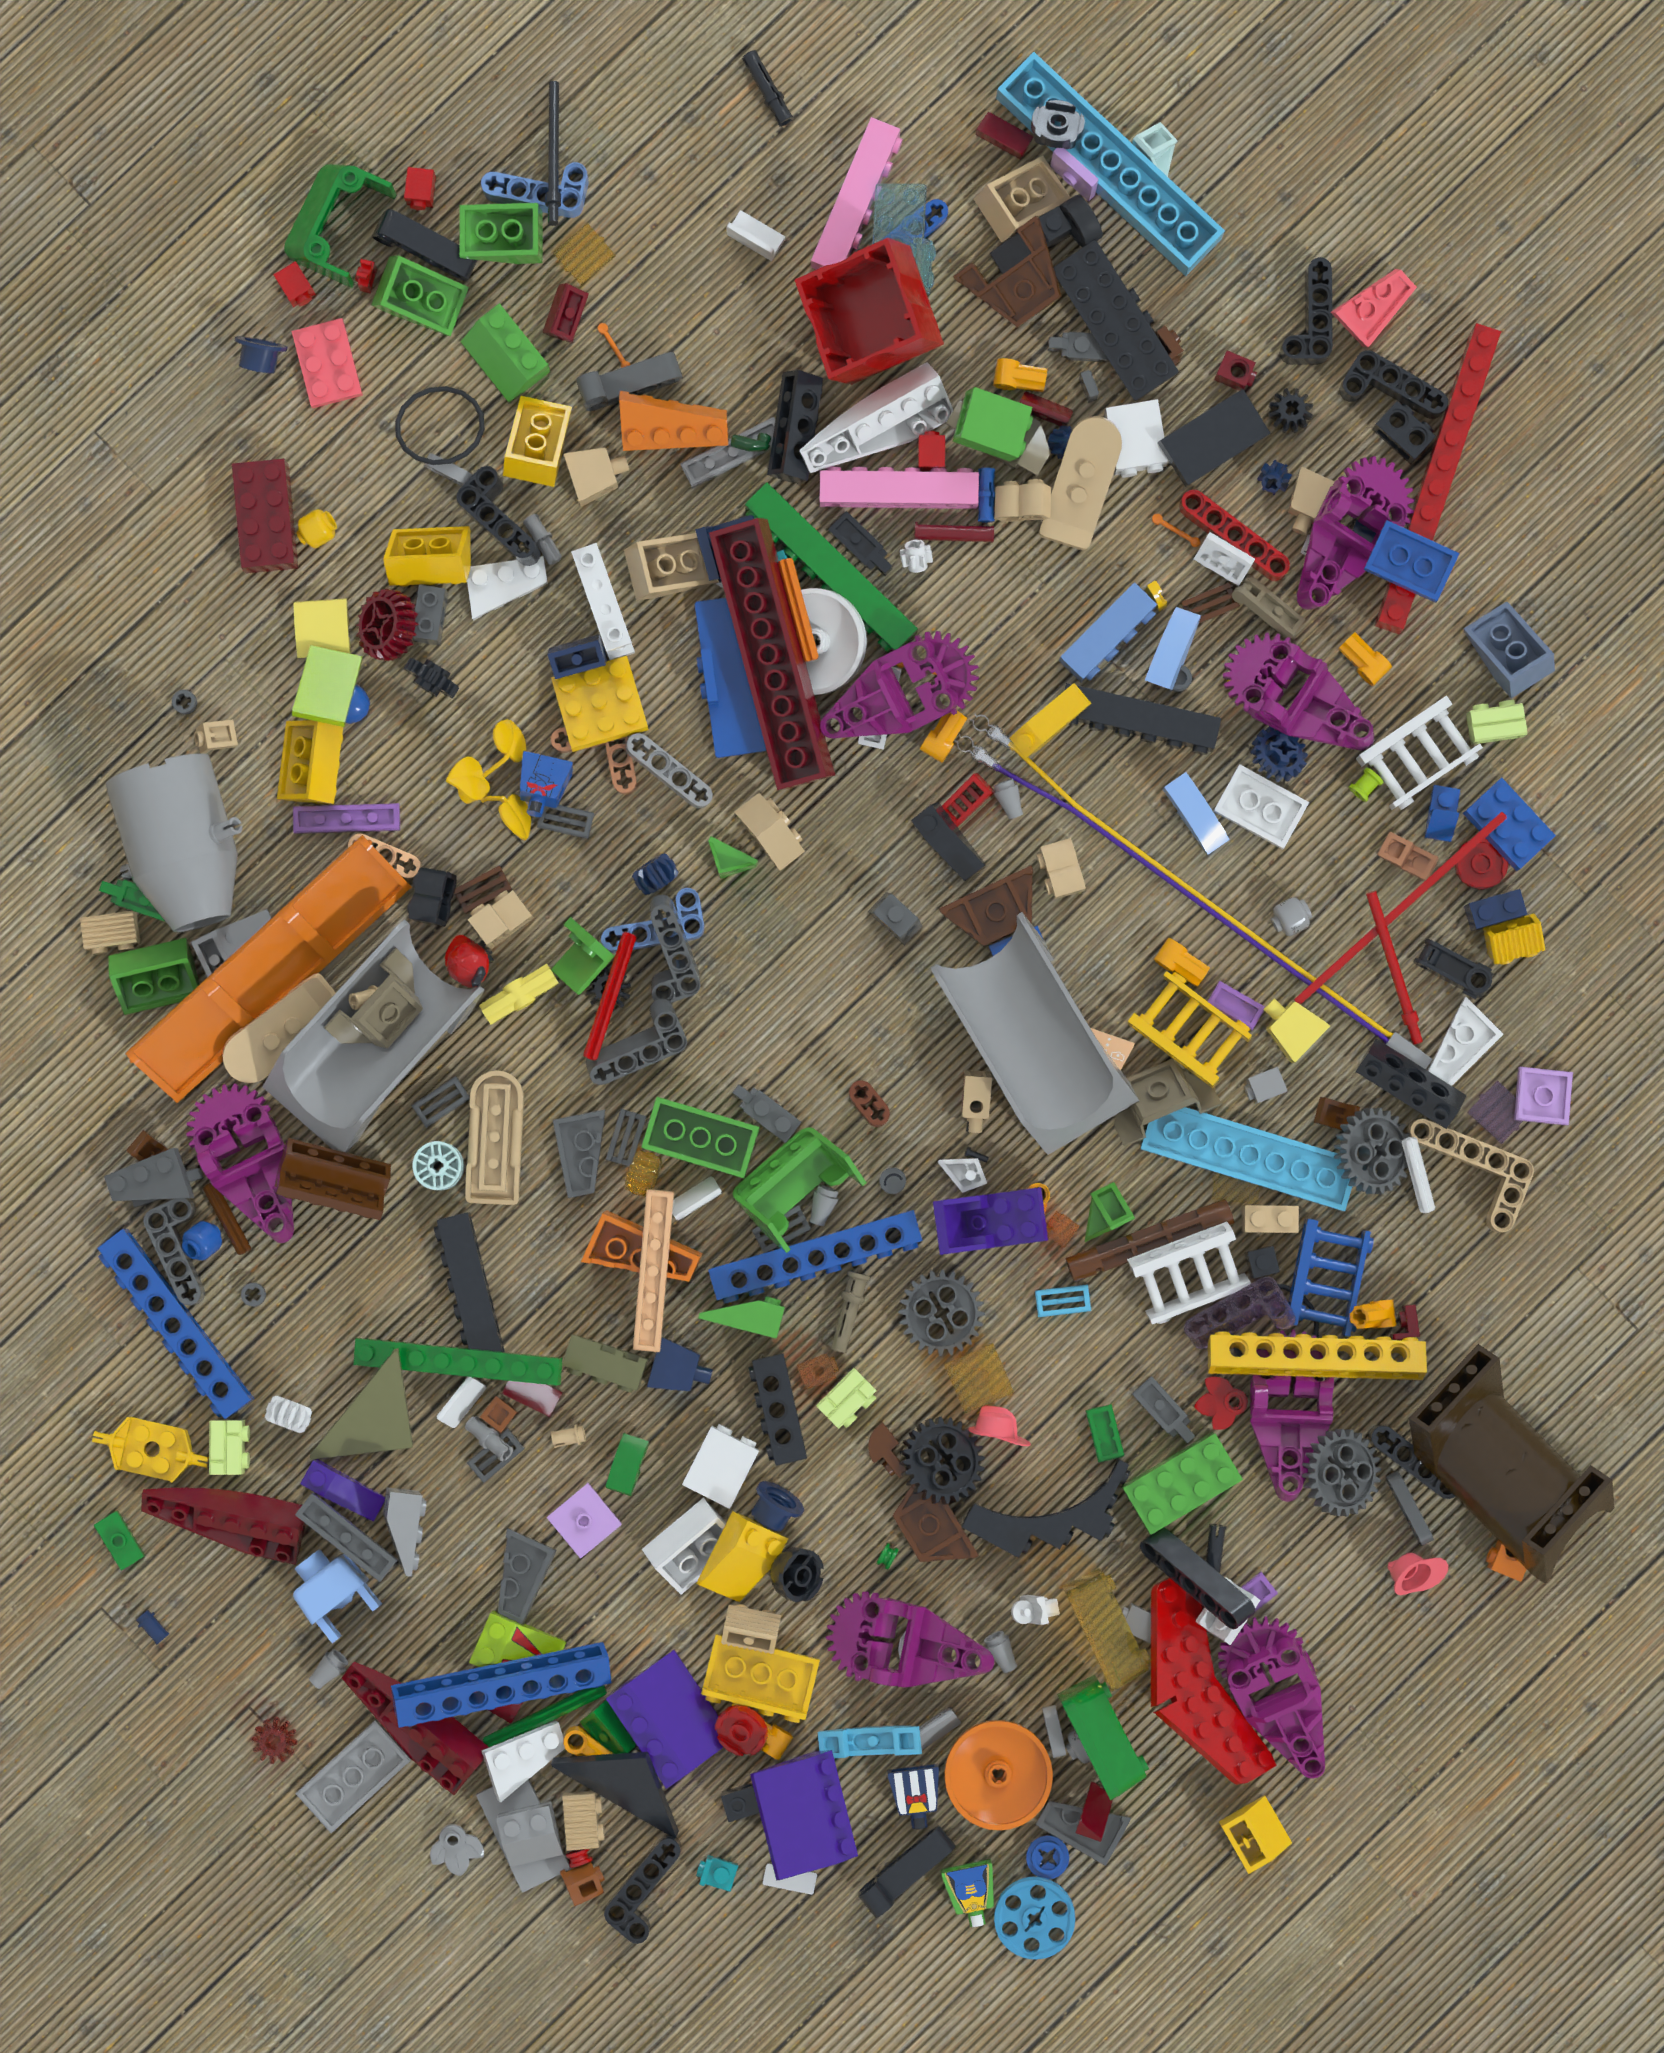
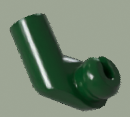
[731,433,771,452]

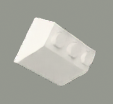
[642,1497,726,1595]

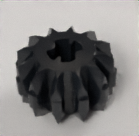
[1268,388,1313,433]
[586,967,631,1012]

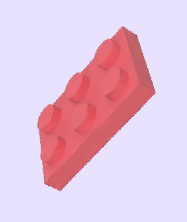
[292,318,363,409]

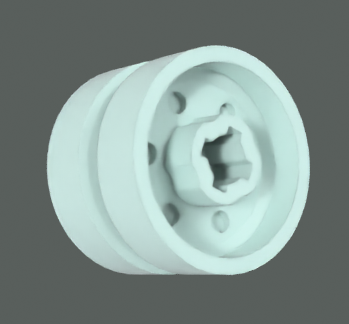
[413,1141,464,1190]

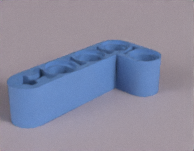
[481,162,589,218]
[601,888,705,953]

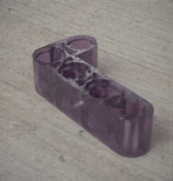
[1184,1277,1296,1349]

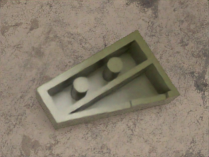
[562,1334,649,1393]

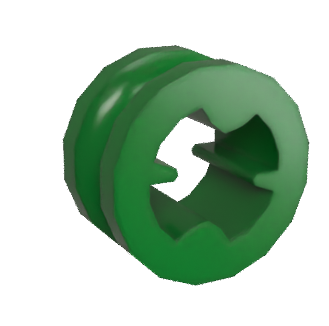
[876,1543,899,1570]

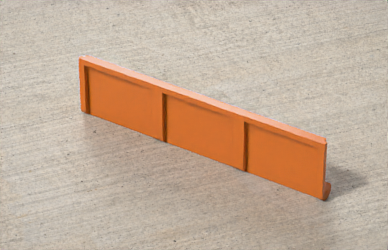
[125,835,412,1103]

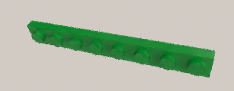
[353,1338,563,1386]

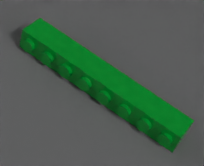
[745,482,918,653]

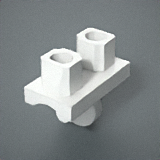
[1011,1595,1060,1625]

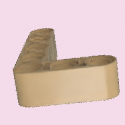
[1406,1119,1534,1232]

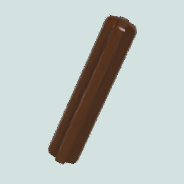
[203,1183,251,1255]

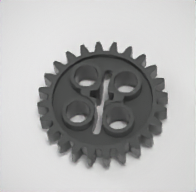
[1334,1108,1410,1194]
[898,1269,985,1356]
[1302,1429,1382,1517]

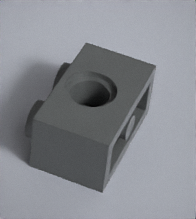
[412,585,448,646]

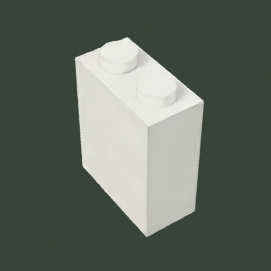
[1104,399,1169,478]
[682,1424,759,1509]

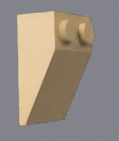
[973,156,1071,243]
[624,533,719,601]

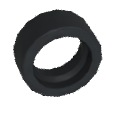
[1059,195,1103,248]

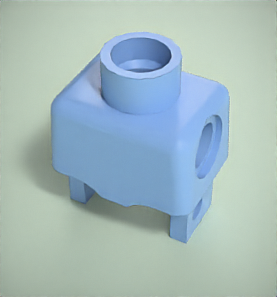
[293,1549,382,1643]

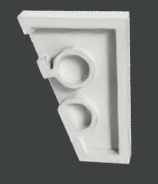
[1427,997,1503,1086]

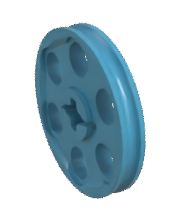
[994,1876,1075,1959]

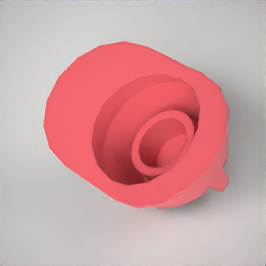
[968,1405,1031,1446]
[1387,1553,1448,1596]

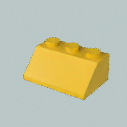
[383,526,471,587]
[277,720,343,804]

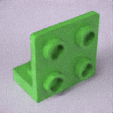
[551,917,614,995]

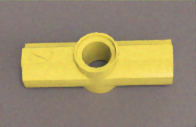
[479,964,559,1025]

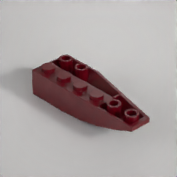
[141,1488,306,1565]
[342,1662,489,1795]

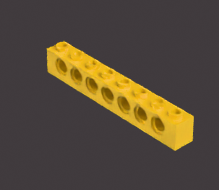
[1208,1332,1427,1380]

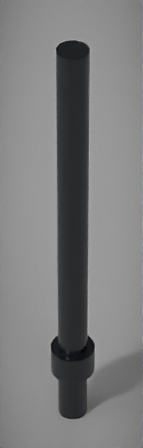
[545,81,561,226]

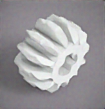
[265,1396,312,1433]

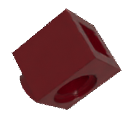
[1214,350,1257,391]

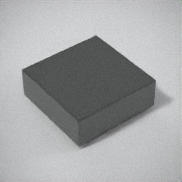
[1079,370,1099,403]

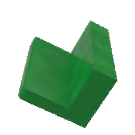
[580,1700,636,1754]

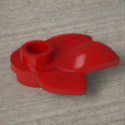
[1194,1377,1248,1430]

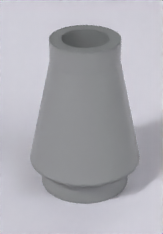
[993,778,1023,820]
[810,1185,839,1226]
[984,1631,1017,1673]
[309,1649,348,1689]

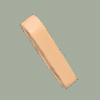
[348,834,422,879]

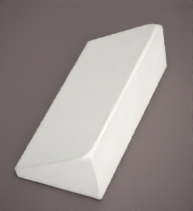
[673,1176,722,1220]
[437,1377,487,1428]

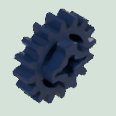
[1250,726,1308,782]

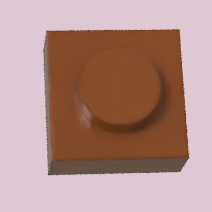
[480,1396,518,1433]

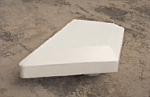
[938,1158,987,1193]

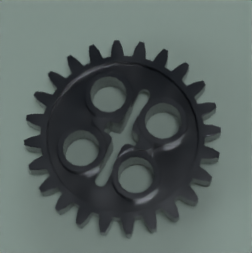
[899,1417,985,1505]

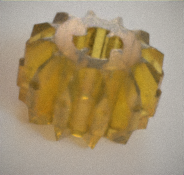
[625,1151,662,1197]

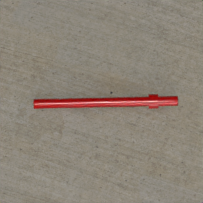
[1366,891,1423,1045]

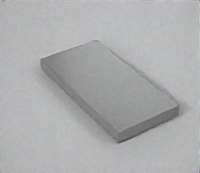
[295,1719,412,1833]
[476,1779,571,1893]

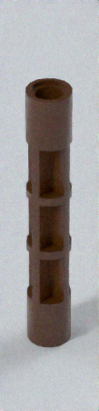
[1065,1199,1235,1283]

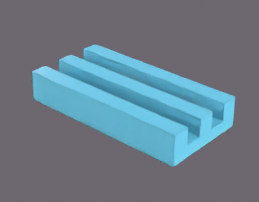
[1035,1284,1091,1317]

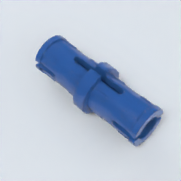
[978,468,995,523]

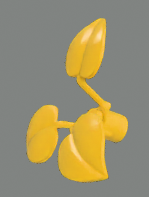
[446,719,531,841]

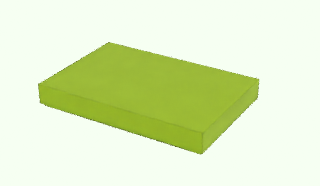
[292,645,362,727]

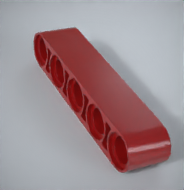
[1179,490,1290,581]

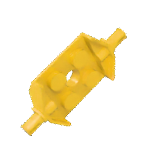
[92,1417,209,1483]

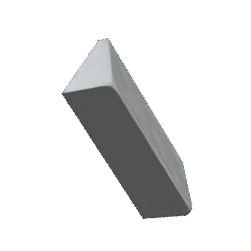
[919,1707,961,1750]

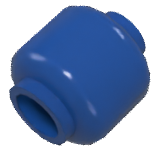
[182,1221,222,1261]

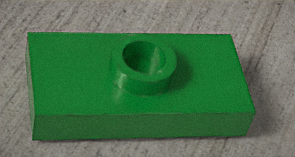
[1085,1404,1124,1463]
[94,1510,146,1571]

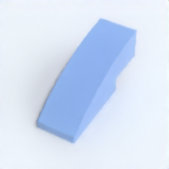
[1145,607,1201,690]
[1163,772,1230,855]

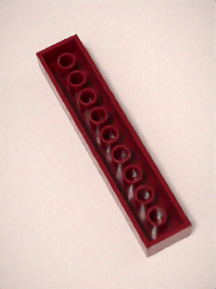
[709,518,835,790]

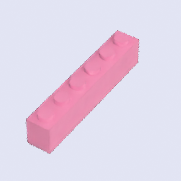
[811,117,903,270]
[820,467,979,509]

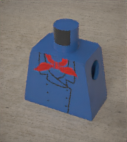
[520,751,573,817]

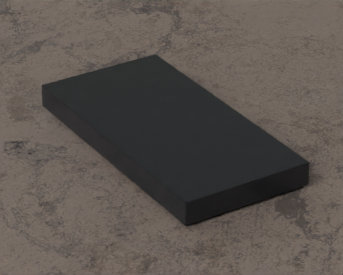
[1157,389,1271,487]

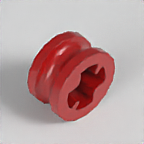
[566,1849,593,1868]

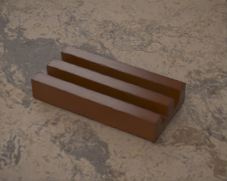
[1181,582,1240,624]
[454,865,513,914]

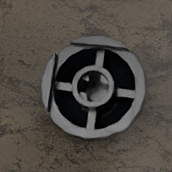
[770,1547,824,1602]

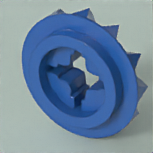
[1026,1835,1069,1879]

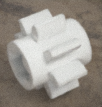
[900,540,933,573]

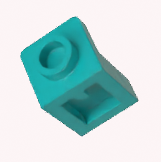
[696,1855,738,1892]

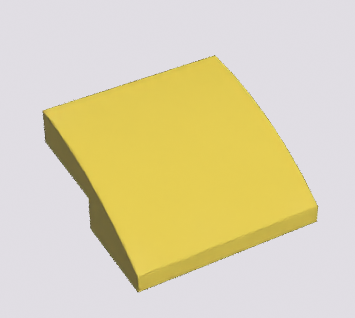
[294,598,351,658]

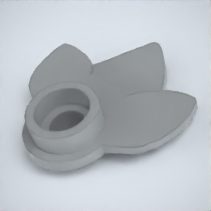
[430,1824,484,1876]

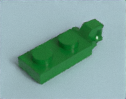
[99,879,165,922]

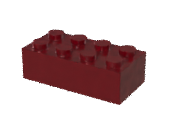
[232,458,298,574]

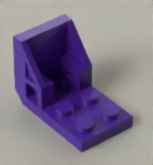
[933,1187,1048,1255]

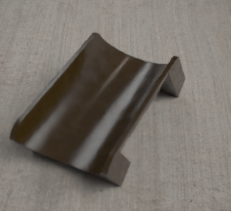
[1409,1344,1615,1583]

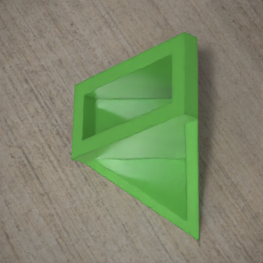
[708,836,758,879]
[1085,1182,1135,1242]

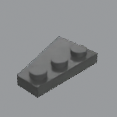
[553,1110,606,1198]

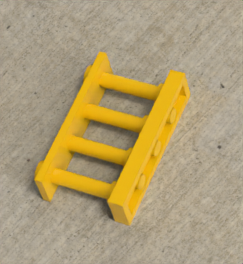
[1128,971,1252,1089]

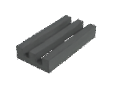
[537,805,595,840]
[411,1076,470,1128]
[606,1109,647,1167]
[752,1205,811,1253]
[467,1428,525,1483]

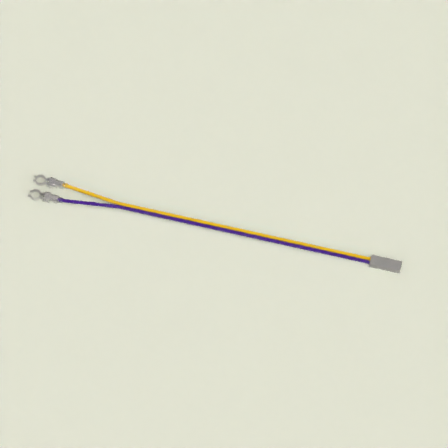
[954,713,1433,1069]

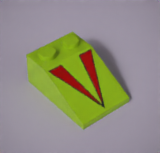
[469,1610,567,1682]

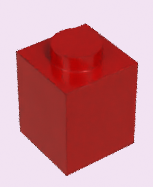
[404,167,436,210]
[273,261,315,308]
[918,431,945,472]

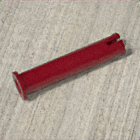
[914,522,994,543]

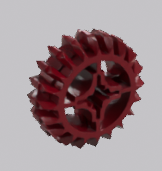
[355,589,419,661]

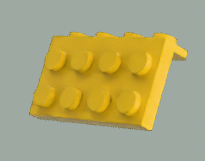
[701,1634,820,1723]

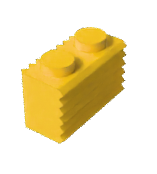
[1483,913,1545,965]

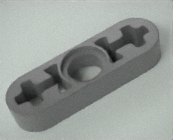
[1385,1471,1434,1546]

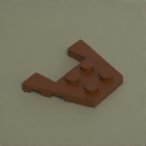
[953,216,1061,327]

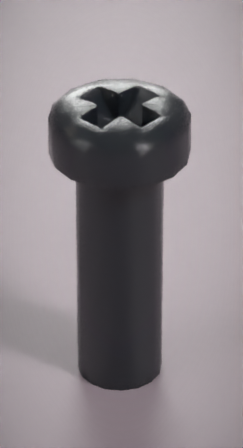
[964,1146,989,1163]

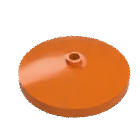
[945,1720,1053,1830]

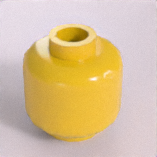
[296,509,337,548]

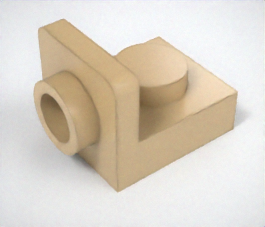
[194,719,238,754]

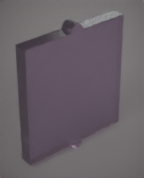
[1467,1080,1523,1144]

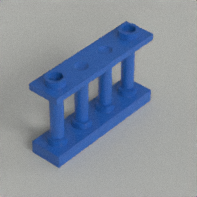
[1284,1219,1374,1337]

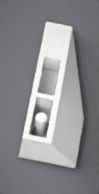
[799,362,953,473]

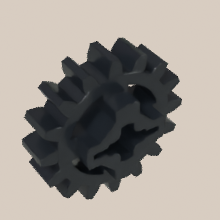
[404,657,459,698]

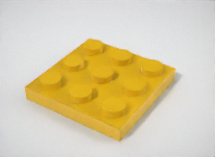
[551,656,649,752]

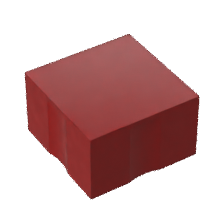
[795,238,944,385]

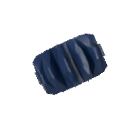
[632,854,679,895]

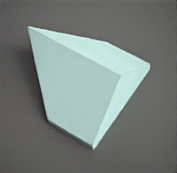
[1132,122,1178,177]

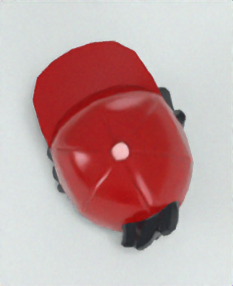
[445,935,494,988]

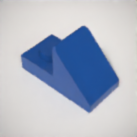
[1424,785,1460,842]

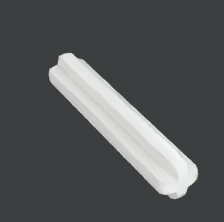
[1402,1137,1435,1213]

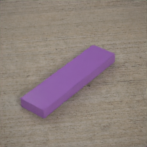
[293,803,400,834]

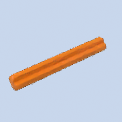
[778,558,819,662]

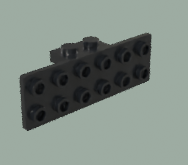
[1053,240,1179,401]

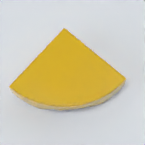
[1145,581,1167,612]

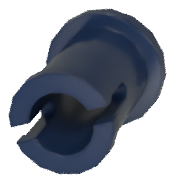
[136,1610,170,1645]

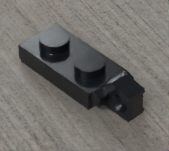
[828,511,893,576]

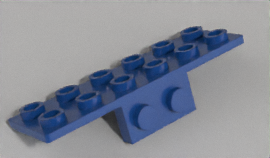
[695,598,767,758]

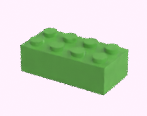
[641,1097,760,1179]
[1121,1432,1243,1535]

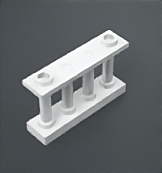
[571,543,635,660]
[1356,696,1483,810]
[1127,1222,1252,1324]

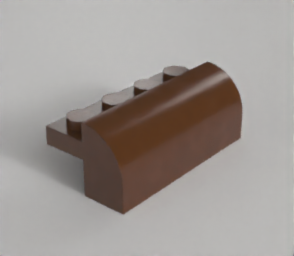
[275,1138,391,1220]

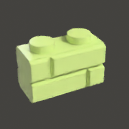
[1466,700,1527,745]
[816,1368,877,1429]
[209,1420,250,1475]

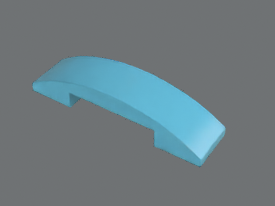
[818,1726,922,1758]

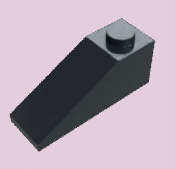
[990,206,1072,275]
[911,802,986,881]

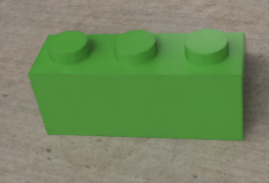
[461,303,551,404]
[108,938,200,1015]

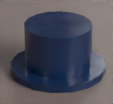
[234,336,288,374]
[751,1481,804,1532]

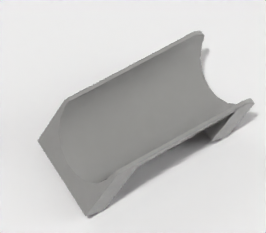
[931,912,1139,1155]
[262,919,485,1153]

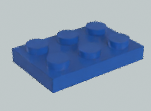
[1363,520,1460,603]
[1463,778,1556,871]

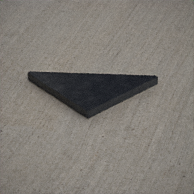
[551,1752,679,1838]

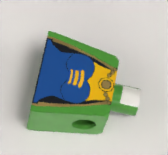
[941,1859,994,1927]

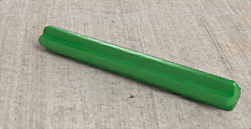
[483,1685,607,1748]

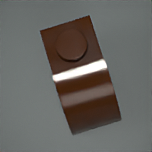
[868,1422,907,1478]

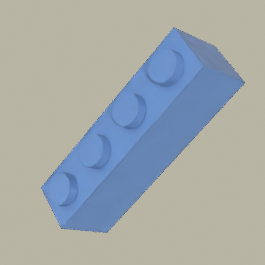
[1059,582,1157,683]

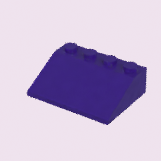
[606,1650,723,1789]
[750,1750,858,1881]

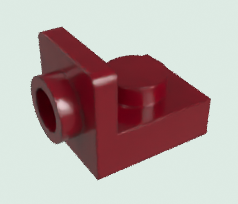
[1390,1304,1420,1341]

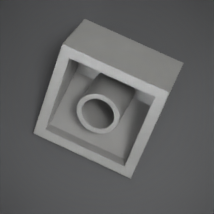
[496,1801,563,1867]

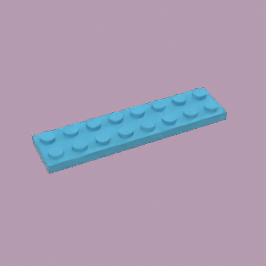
[1140,1107,1352,1211]

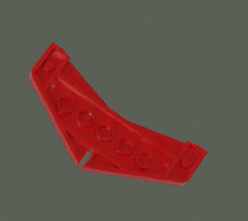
[1151,1577,1277,1785]

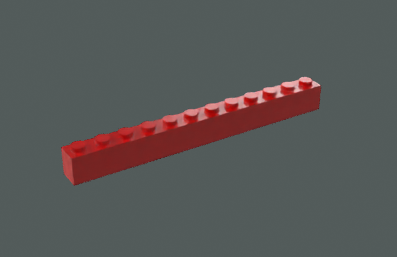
[1374,323,1501,634]

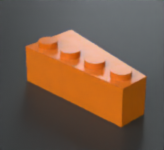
[619,390,728,451]
[581,1210,703,1282]

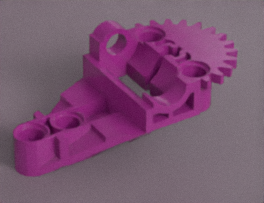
[1297,456,1415,610]
[820,631,979,738]
[1223,633,1375,750]
[186,1084,294,1243]
[1250,1329,1335,1502]
[826,1592,994,1687]
[1218,1616,1325,1779]

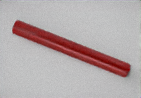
[583,932,636,1060]

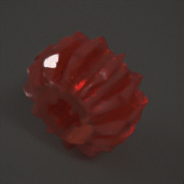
[251,1717,298,1764]

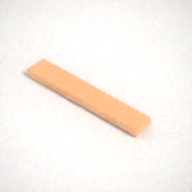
[633,1189,674,1352]

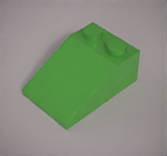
[460,203,543,264]
[371,255,469,336]
[698,1296,785,1339]

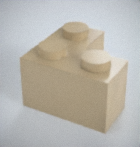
[734,793,805,870]
[468,890,534,949]

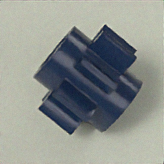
[1048,426,1072,459]
[1257,460,1292,495]

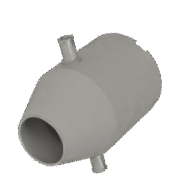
[106,754,242,932]

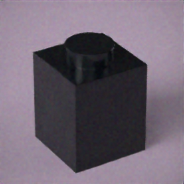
[1244,1246,1280,1278]

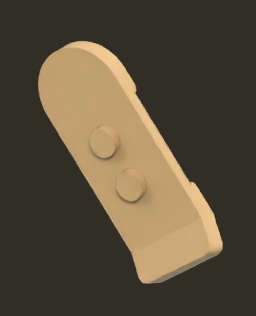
[1039,416,1122,551]
[222,973,336,1083]
[465,1071,524,1205]

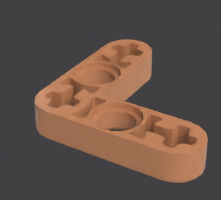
[551,727,637,794]

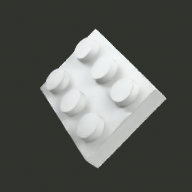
[1213,764,1309,850]

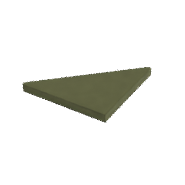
[310,1348,413,1460]

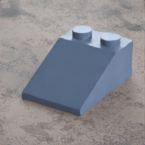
[1464,602,1555,698]

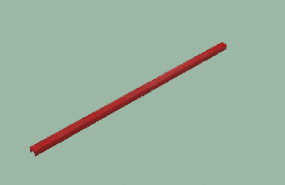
[1294,812,1507,1005]

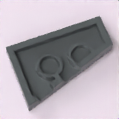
[104,1148,195,1201]
[498,1528,557,1624]
[1034,1801,1131,1866]

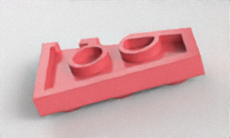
[1331,269,1417,348]

